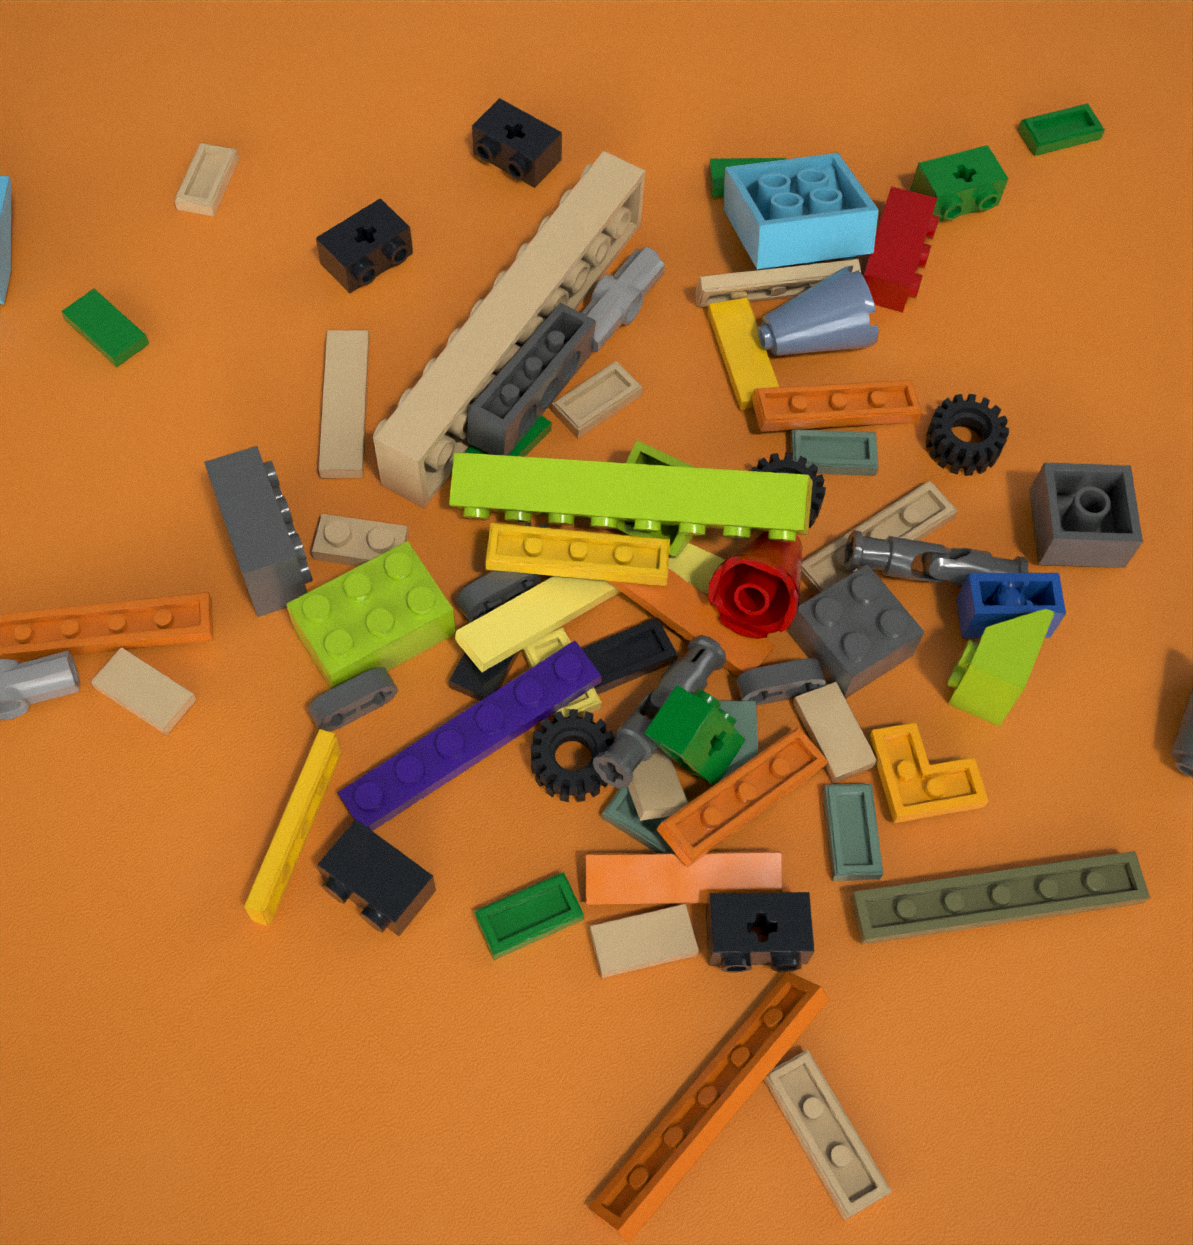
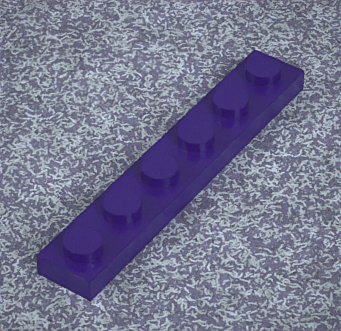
[337,641,602,831]

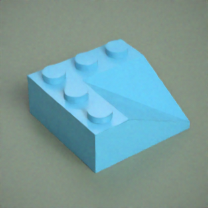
[723,153,879,270]

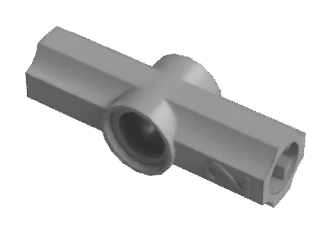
[581,246,665,352]
[0,651,81,720]

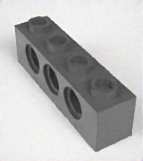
[467,302,596,456]

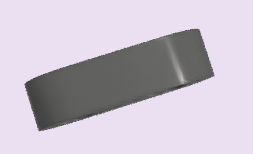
[456,571,540,622]
[736,658,826,705]
[308,667,398,732]

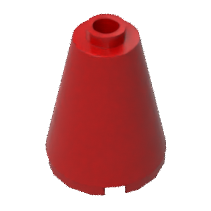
[708,532,803,639]

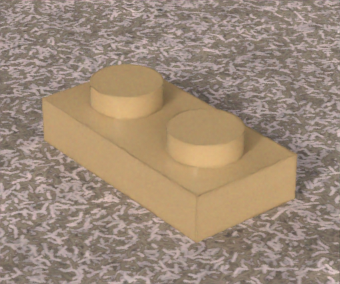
[312,514,409,566]

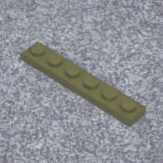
[850,851,1150,945]

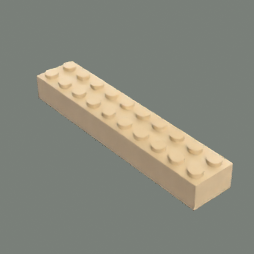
[373,151,645,509]

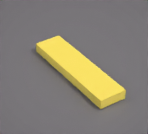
[455,576,621,672]

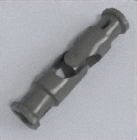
[844,530,1029,587]
[593,635,727,788]

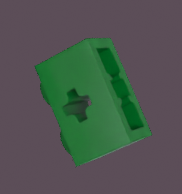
[910,145,1009,221]
[644,685,746,786]

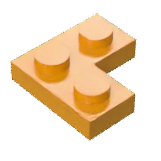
[868,722,989,824]

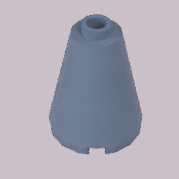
[757,265,879,356]

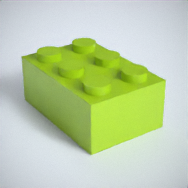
[286,541,456,689]

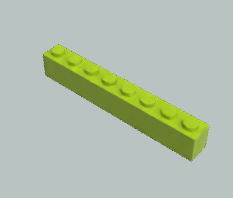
[449,452,813,542]

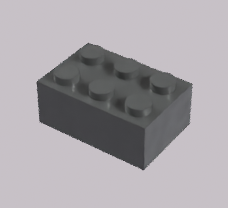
[204,446,313,617]

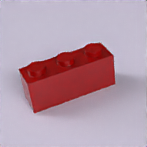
[863,186,940,313]

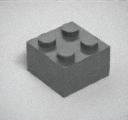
[1029,463,1143,568]
[788,564,924,699]

